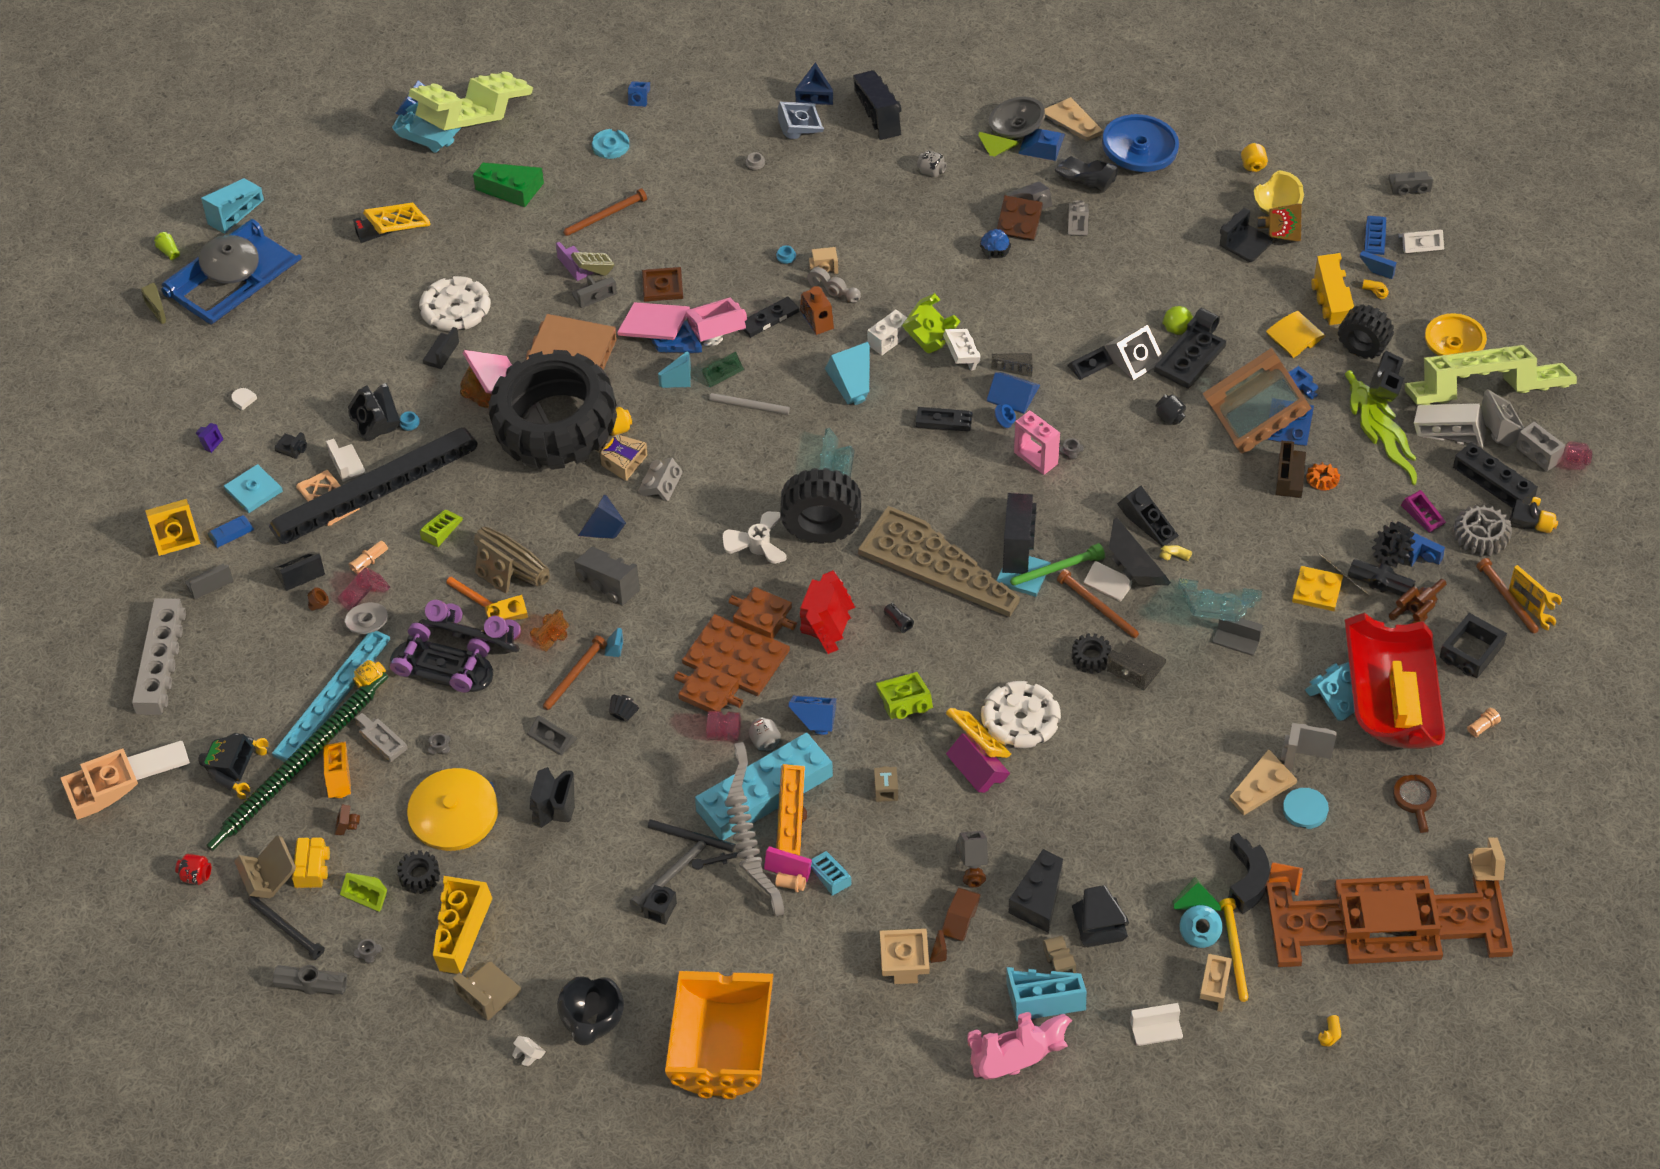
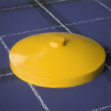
[407,768,498,851]

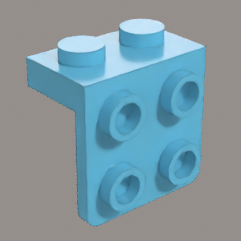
[1305,662,1355,721]

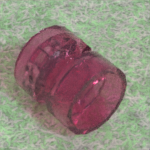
[706,710,741,741]

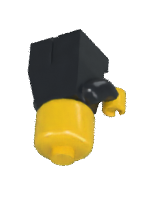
[1509,497,1558,533]

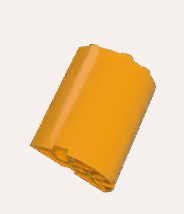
[665,971,773,1099]

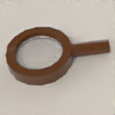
[1393,774,1437,833]

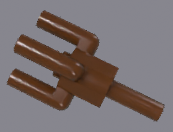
[1389,579,1447,624]

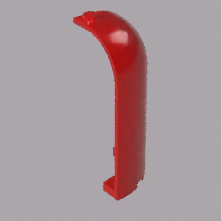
[1344,612,1445,749]

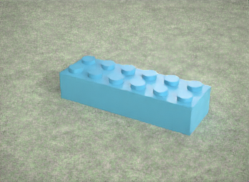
[695,732,833,840]

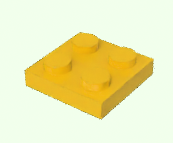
[1292,566,1343,611]

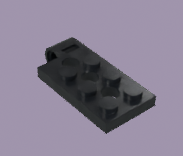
[1154,307,1226,389]

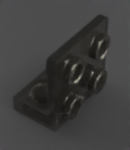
[1107,640,1166,691]

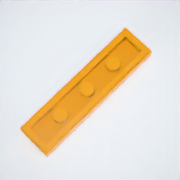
[776,764,805,856]

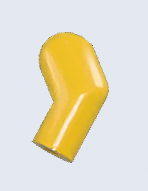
[1362,279,1389,299]
[1318,1015,1341,1047]

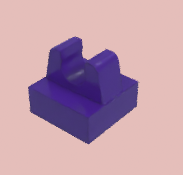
[196,423,224,453]

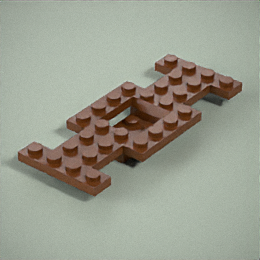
[1266,875,1513,967]

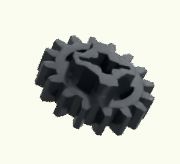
[1372,521,1416,568]

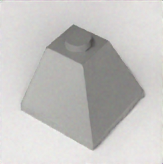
[1105,325,1162,380]

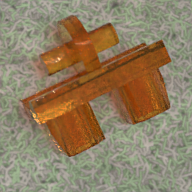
[530,609,569,652]

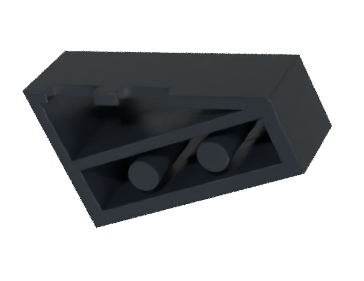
[1008,849,1063,933]

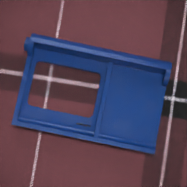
[161,219,302,325]

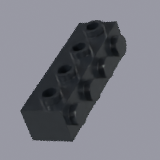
[1453,442,1538,508]

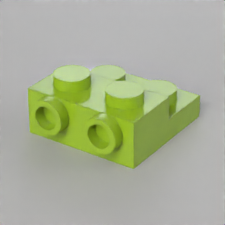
[876,672,933,719]

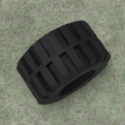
[1337,304,1394,359]

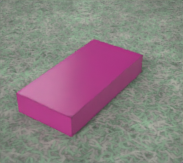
[764,847,812,882]

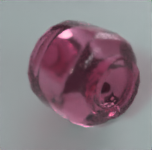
[1562,441,1592,470]

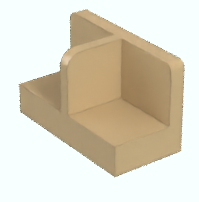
[1468,838,1505,880]
[1200,954,1232,1012]

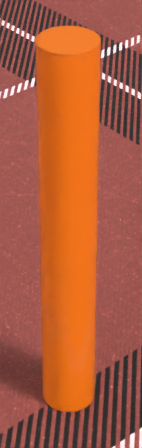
[446,577,494,608]

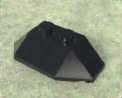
[1109,517,1171,586]

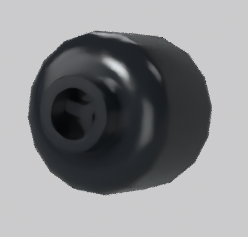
[1155,395,1186,425]

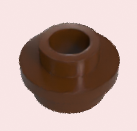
[963,868,986,888]

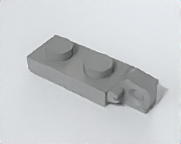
[356,713,408,762]

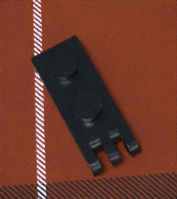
[916,407,973,431]

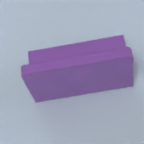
[556,242,594,281]

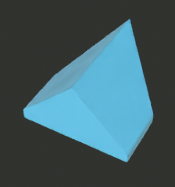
[658,352,691,388]

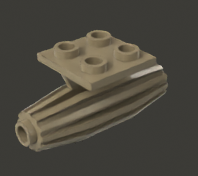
[473,526,550,594]

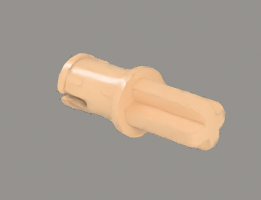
[349,541,388,574]

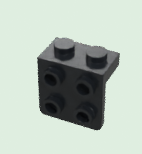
[1219,208,1273,262]

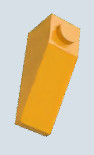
[324,741,351,798]

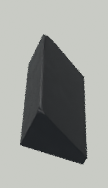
[1067,346,1114,380]

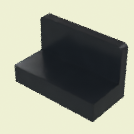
[423,327,459,369]

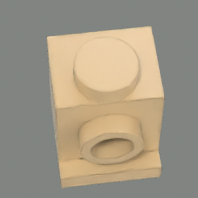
[809,247,838,274]

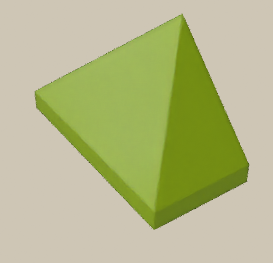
[978,132,1019,157]
[340,873,387,912]

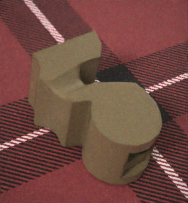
[1043,936,1076,973]

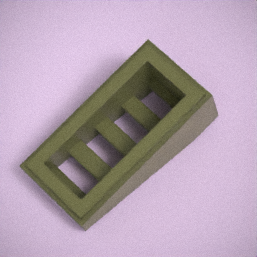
[571,252,614,276]
[141,283,166,324]

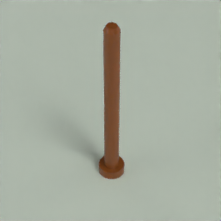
[563,188,647,236]
[1057,569,1139,638]

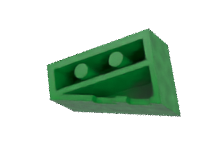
[473,162,544,207]

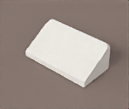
[1083,561,1132,602]

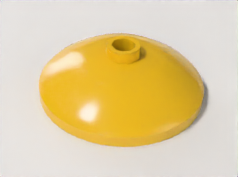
[1425,313,1487,356]

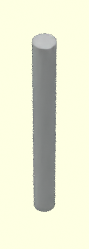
[709,393,790,415]

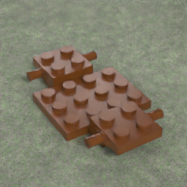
[674,587,797,716]

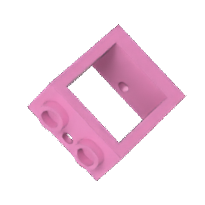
[686,297,747,341]
[1014,410,1060,475]

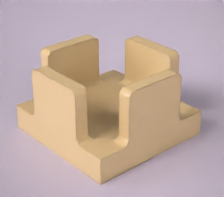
[880,929,930,984]

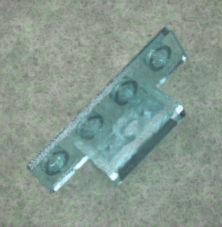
[818,428,855,478]

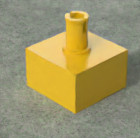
[145,499,200,556]

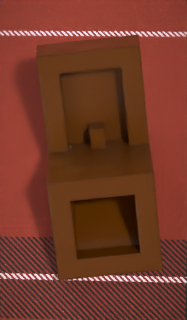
[942,887,981,941]

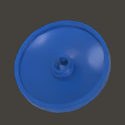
[1102,114,1179,172]

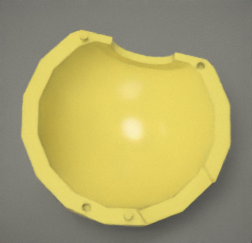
[1254,170,1304,215]

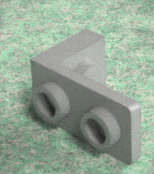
[1068,200,1089,235]

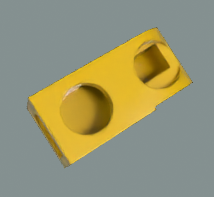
[484,595,528,620]

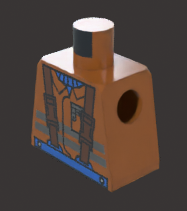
[800,286,834,335]

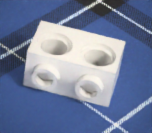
[867,310,909,356]

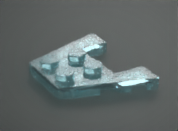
[1178,578,1262,622]

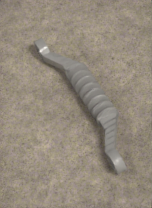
[724,742,784,917]

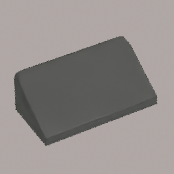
[527,715,578,755]

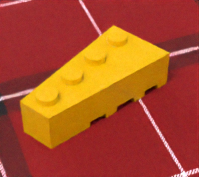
[433,876,492,974]

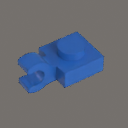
[1283,366,1318,400]

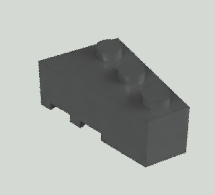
[574,547,640,606]

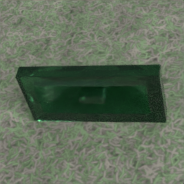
[701,352,744,387]

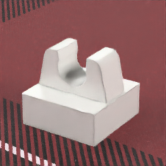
[512,1036,546,1066]

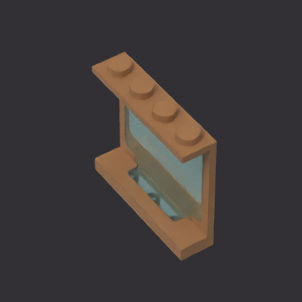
[1203,348,1312,453]

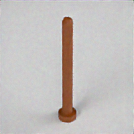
[1476,558,1538,633]
[543,635,607,710]

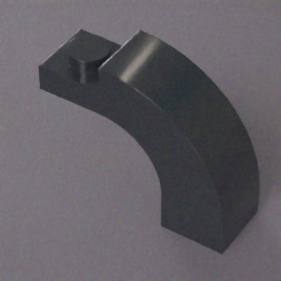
[1370,351,1404,402]
[1228,833,1270,914]

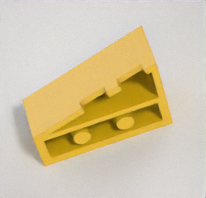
[1311,253,1354,325]

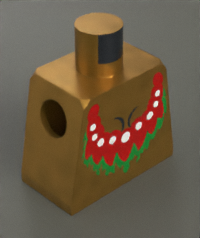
[1257,203,1302,241]

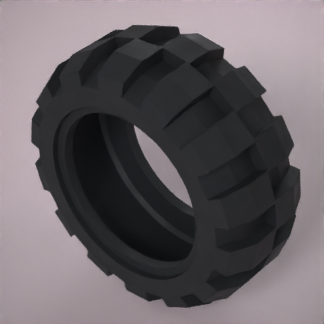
[489,350,617,470]

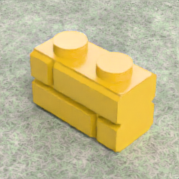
[292,838,330,888]

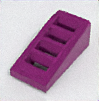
[1401,490,1446,533]

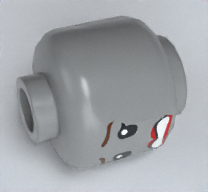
[748,718,781,751]

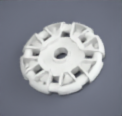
[419,276,491,332]
[981,681,1061,748]

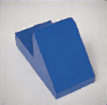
[1408,531,1445,567]

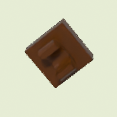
[335,804,360,835]

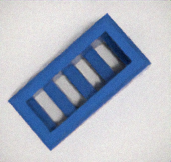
[1364,216,1386,255]

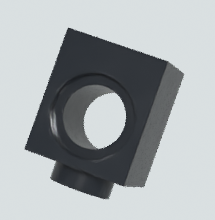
[643,885,677,925]

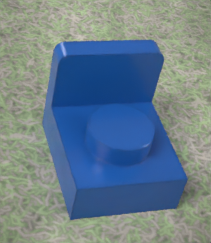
[628,81,650,107]

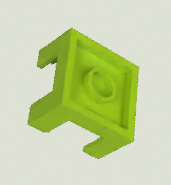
[902,293,961,354]

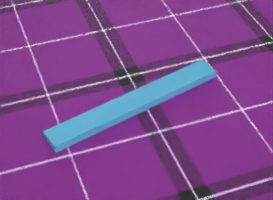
[272,631,390,762]

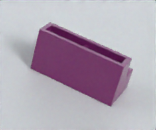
[946,733,1010,793]

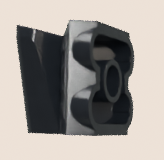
[348,383,400,441]
[530,767,575,828]
[1072,885,1129,947]

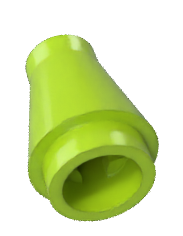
[154,232,180,260]

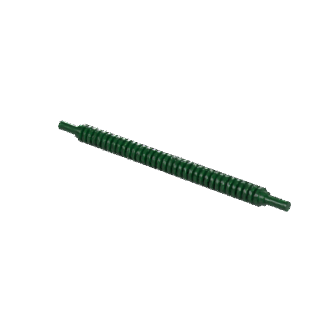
[206,672,388,851]

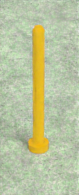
[1219,898,1248,1002]

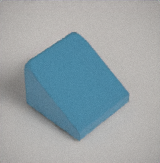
[604,628,623,657]

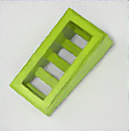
[420,509,463,547]

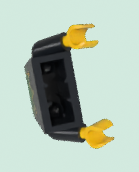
[198,733,268,799]

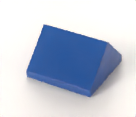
[987,372,1040,414]

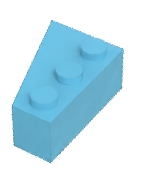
[201,178,264,234]
[1006,967,1087,1021]

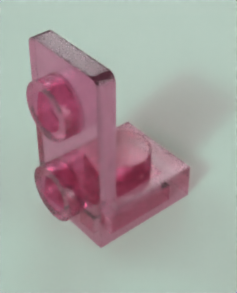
[338,567,390,611]

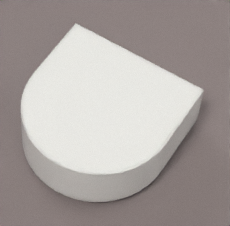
[232,388,257,410]

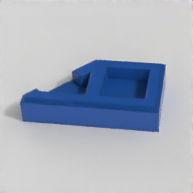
[1360,251,1397,279]

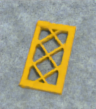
[363,203,430,234]
[946,708,1012,758]

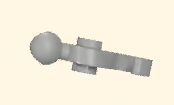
[807,267,861,303]

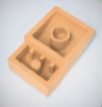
[61,748,138,820]

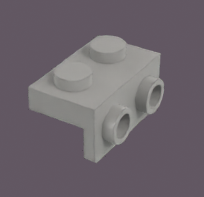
[638,458,682,501]

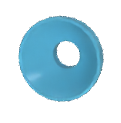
[1179,905,1222,948]

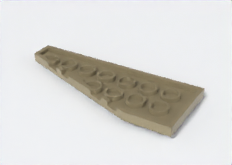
[858,506,1020,617]

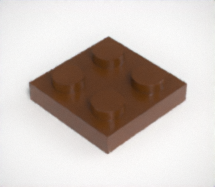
[997,195,1043,241]

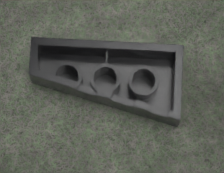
[853,70,902,140]
[1002,493,1037,574]

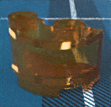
[460,366,492,408]

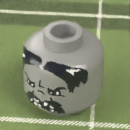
[917,150,947,177]

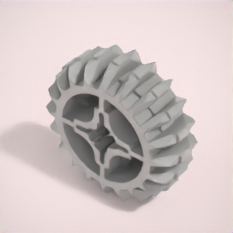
[1453,504,1512,556]

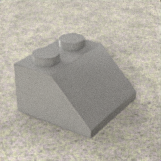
[1481,389,1525,446]

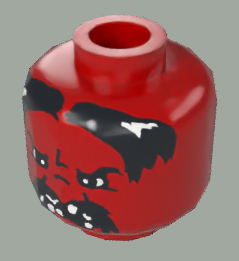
[175,854,212,885]

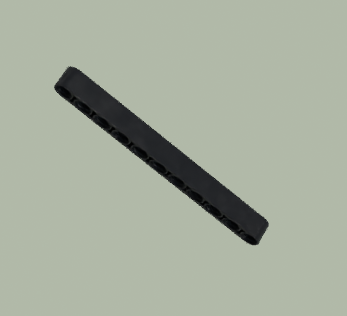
[269,427,478,544]

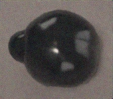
[557,976,624,1046]

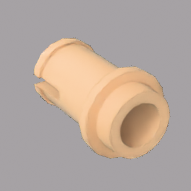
[775,872,806,892]

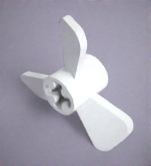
[723,511,787,564]

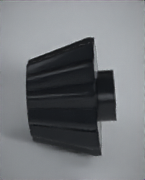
[609,694,639,722]

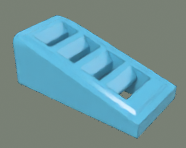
[811,851,851,896]

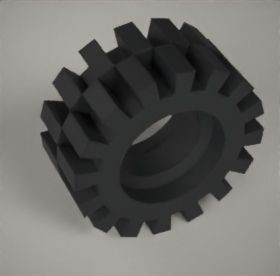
[1072,633,1112,674]
[397,850,440,894]

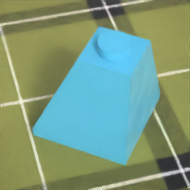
[825,342,870,405]

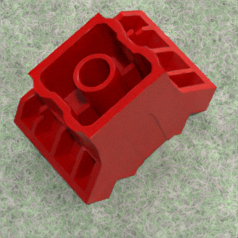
[800,570,856,654]

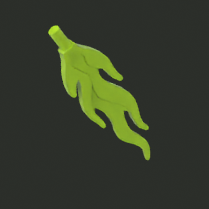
[1345,370,1417,485]

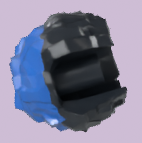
[980,229,1011,259]

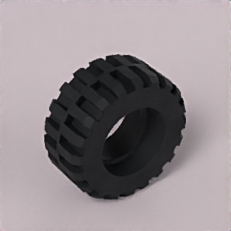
[780,468,861,544]

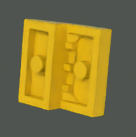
[1266,311,1325,358]

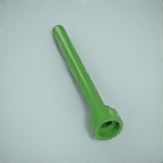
[1010,543,1105,586]

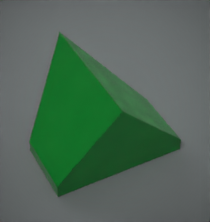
[1173,877,1221,911]

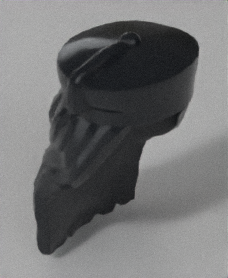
[1054,156,1118,192]

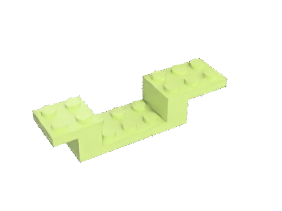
[408,72,533,130]
[1405,345,1577,405]

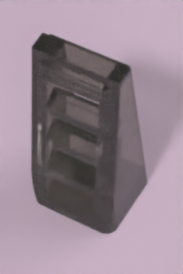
[991,353,1033,377]

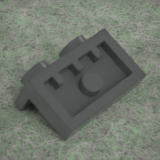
[1388,171,1433,195]

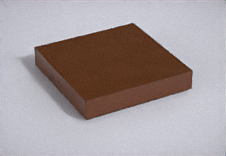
[642,267,684,302]

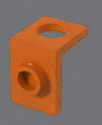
[1268,862,1303,896]

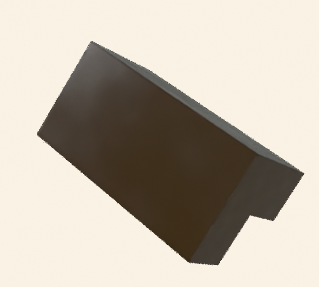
[1275,440,1306,498]

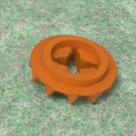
[1306,462,1340,490]

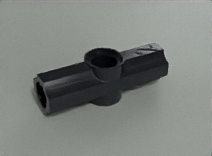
[1348,559,1416,596]

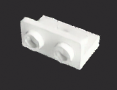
[943,329,980,371]

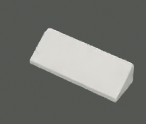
[127,741,190,780]

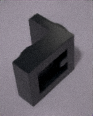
[274,432,307,459]

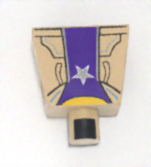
[595,435,648,481]

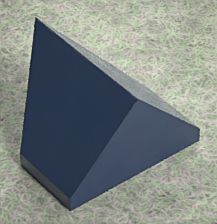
[795,62,833,105]
[578,495,626,538]

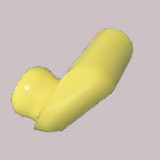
[1159,545,1192,561]

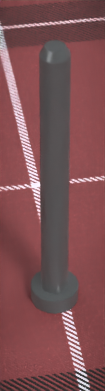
[630,841,706,912]

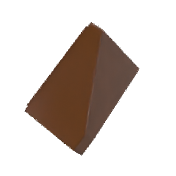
[930,930,947,963]

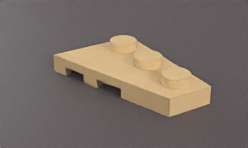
[1045,97,1103,141]
[1230,750,1297,815]

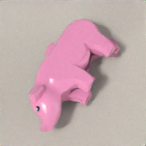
[967,1012,1072,1079]

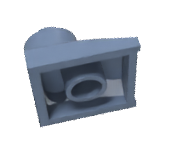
[778,102,824,139]

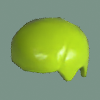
[1162,306,1193,335]

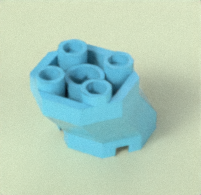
[392,102,461,153]

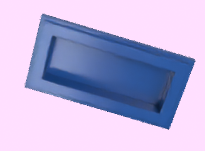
[208,515,255,548]

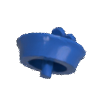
[995,404,1016,428]

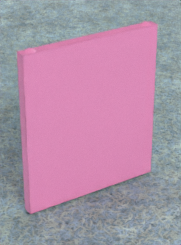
[617,302,690,340]
[463,350,512,394]

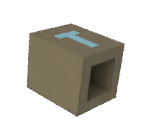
[874,766,898,802]

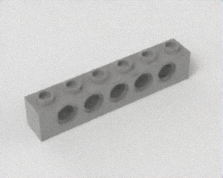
[132,598,186,715]

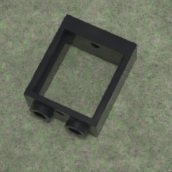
[1439,612,1507,678]

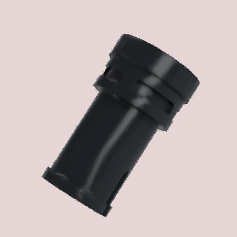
[883,603,914,633]

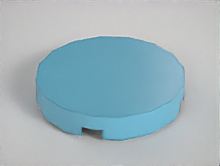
[592,129,629,159]
[1283,788,1329,829]

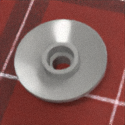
[345,602,388,634]

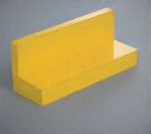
[1389,661,1422,728]

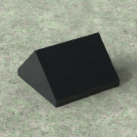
[273,552,325,591]

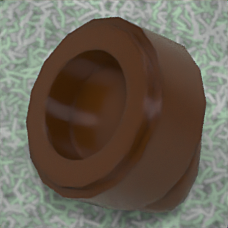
[307,587,329,611]

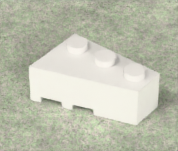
[1414,404,1486,449]

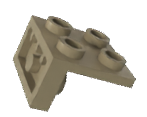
[453,962,521,1021]

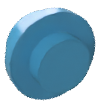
[776,245,796,264]
[399,411,420,431]

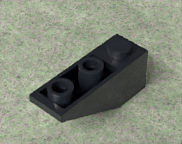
[1117,486,1179,547]

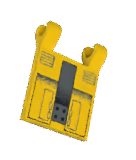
[1509,565,1562,630]

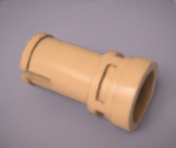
[1467,707,1501,738]

